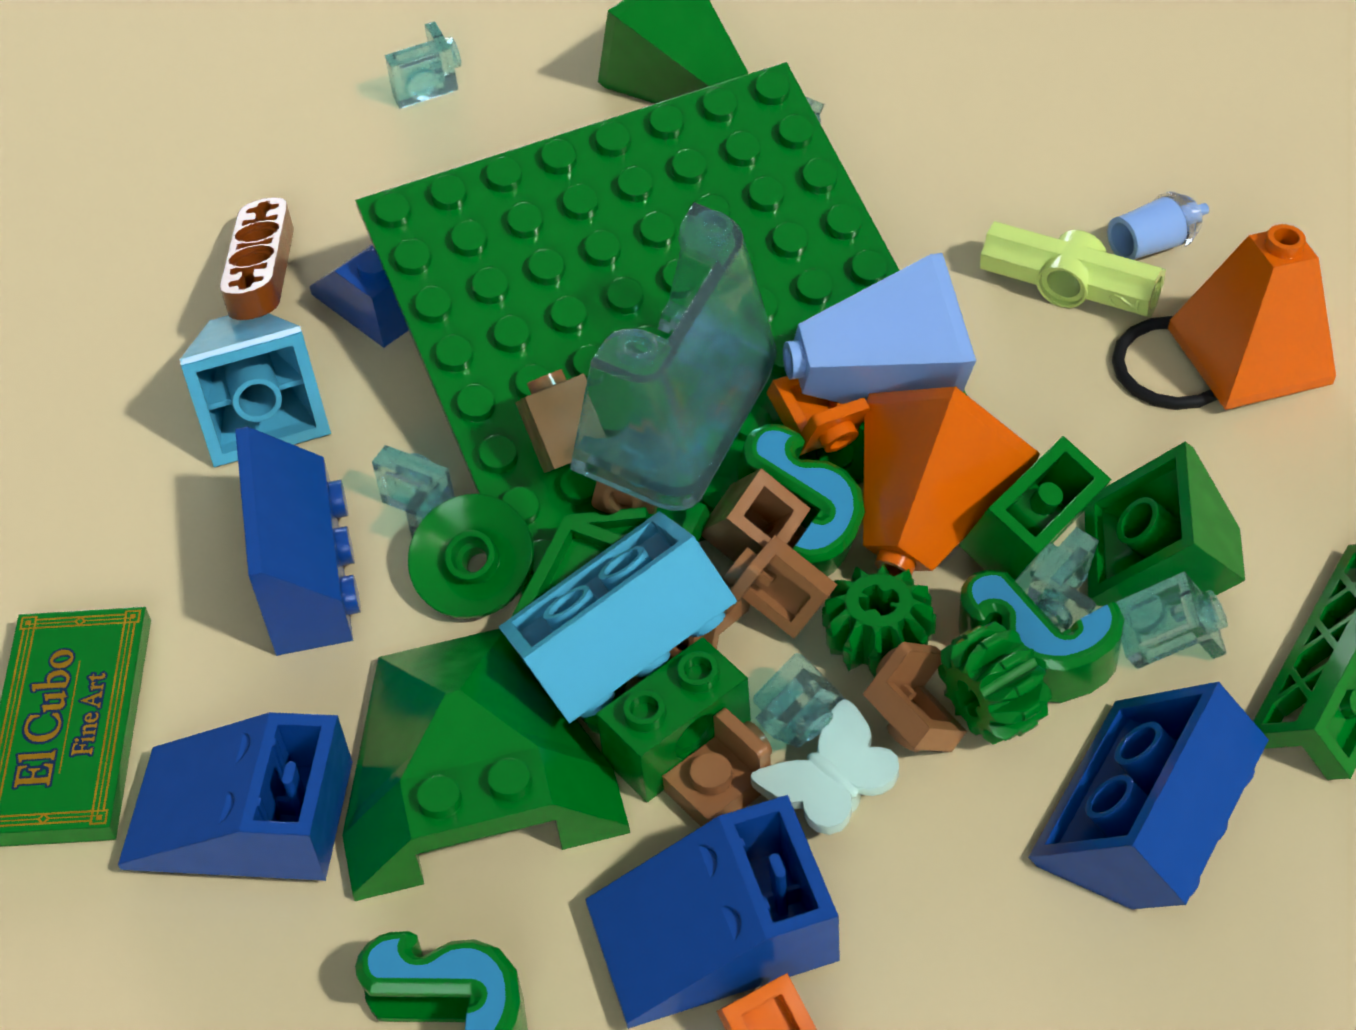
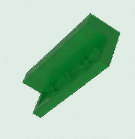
[1253,544,1356,780]

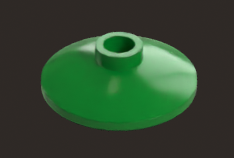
[408,494,534,619]

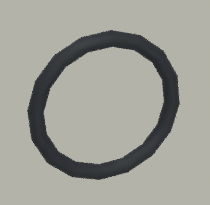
[1111,316,1218,410]

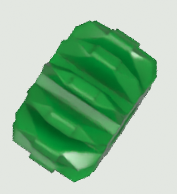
[822,563,936,678]
[938,621,1052,745]

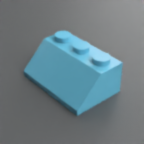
[498,511,737,724]

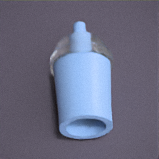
[1107,191,1209,260]

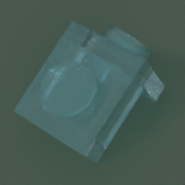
[384,21,461,109]
[372,445,455,537]
[1027,527,1099,633]
[1115,571,1228,669]
[753,653,846,748]

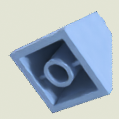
[783,253,976,404]

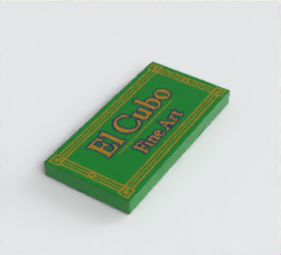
[0,607,151,847]

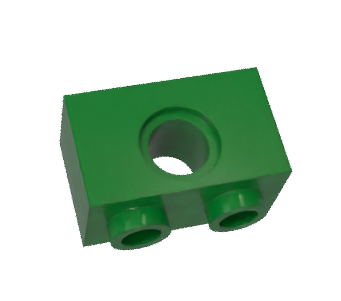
[959,436,1112,581]
[596,637,751,803]

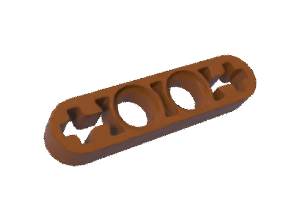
[220,197,294,320]

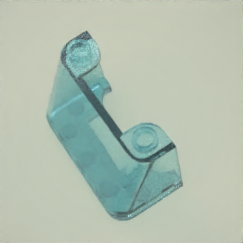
[570,202,777,511]

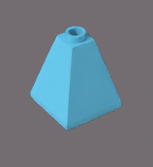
[179,313,331,467]

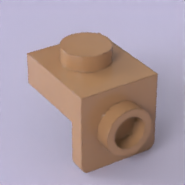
[723,535,838,639]
[863,642,968,752]

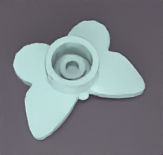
[750,699,899,835]

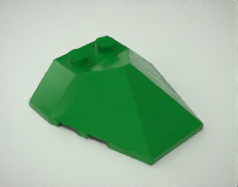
[342,629,630,901]

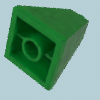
[598,0,748,104]

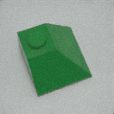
[1084,441,1245,608]

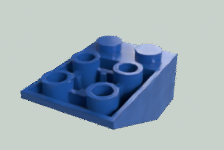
[118,712,353,881]
[585,795,840,1029]

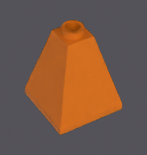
[1168,224,1336,410]
[863,386,1040,576]

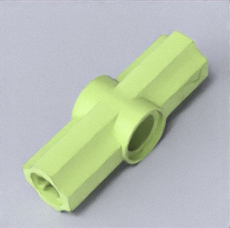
[980,221,1166,317]

